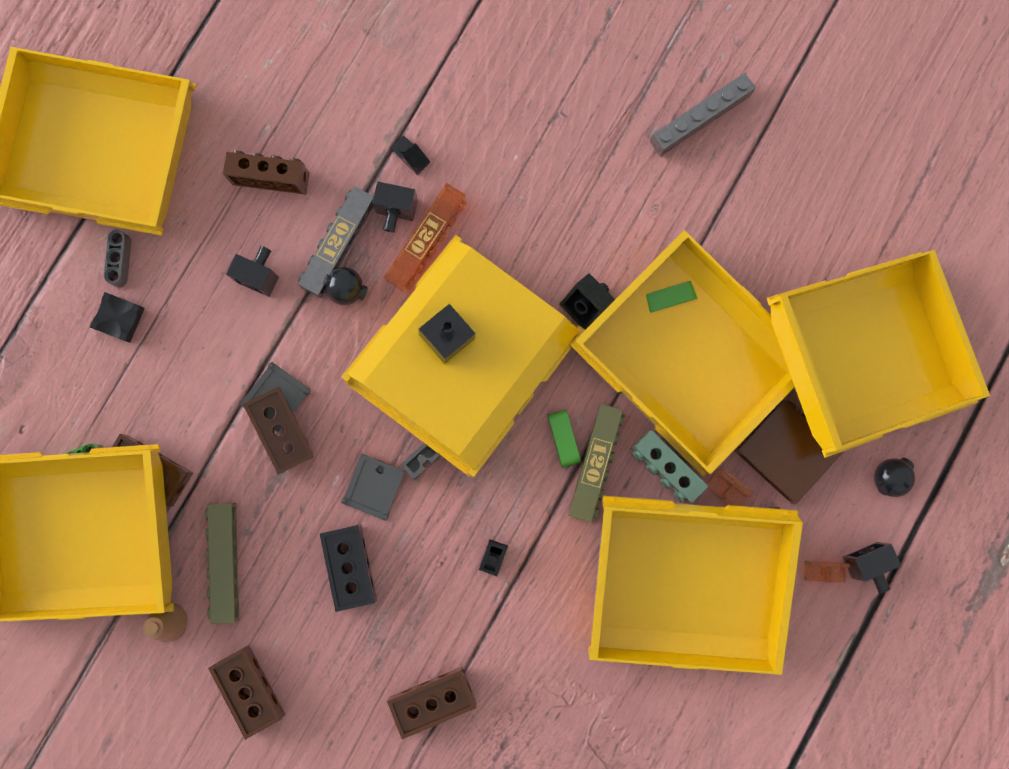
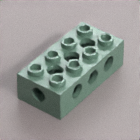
[630,430,708,503]

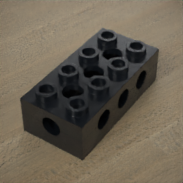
[320,524,377,612]

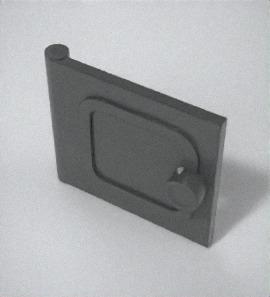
[240,362,310,432]
[341,453,405,521]

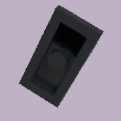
[391,135,430,175]
[479,539,508,576]

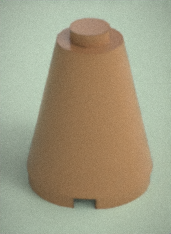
[143,603,187,642]

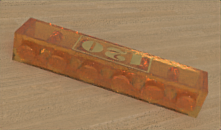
[384,183,467,293]

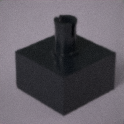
[372,181,418,233]
[226,246,279,297]
[559,273,615,330]
[419,304,476,364]
[843,542,901,593]

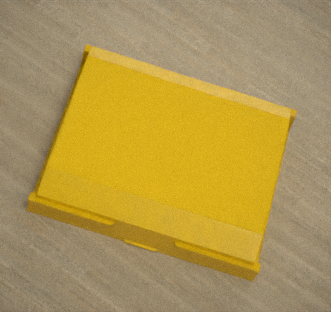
[0,47,197,236]
[570,230,795,476]
[341,235,585,478]
[767,249,990,458]
[0,444,174,622]
[588,495,803,675]

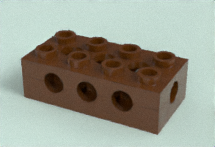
[223,150,310,195]
[243,387,314,475]
[112,434,193,507]
[208,645,285,740]
[387,667,477,739]

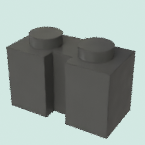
[400,443,441,481]

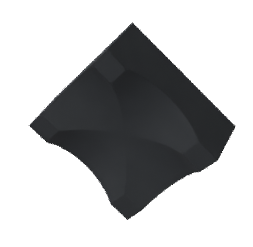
[89,292,145,343]

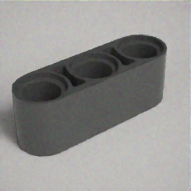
[104,229,131,287]

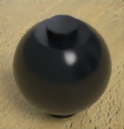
[323,267,368,305]
[874,457,915,497]

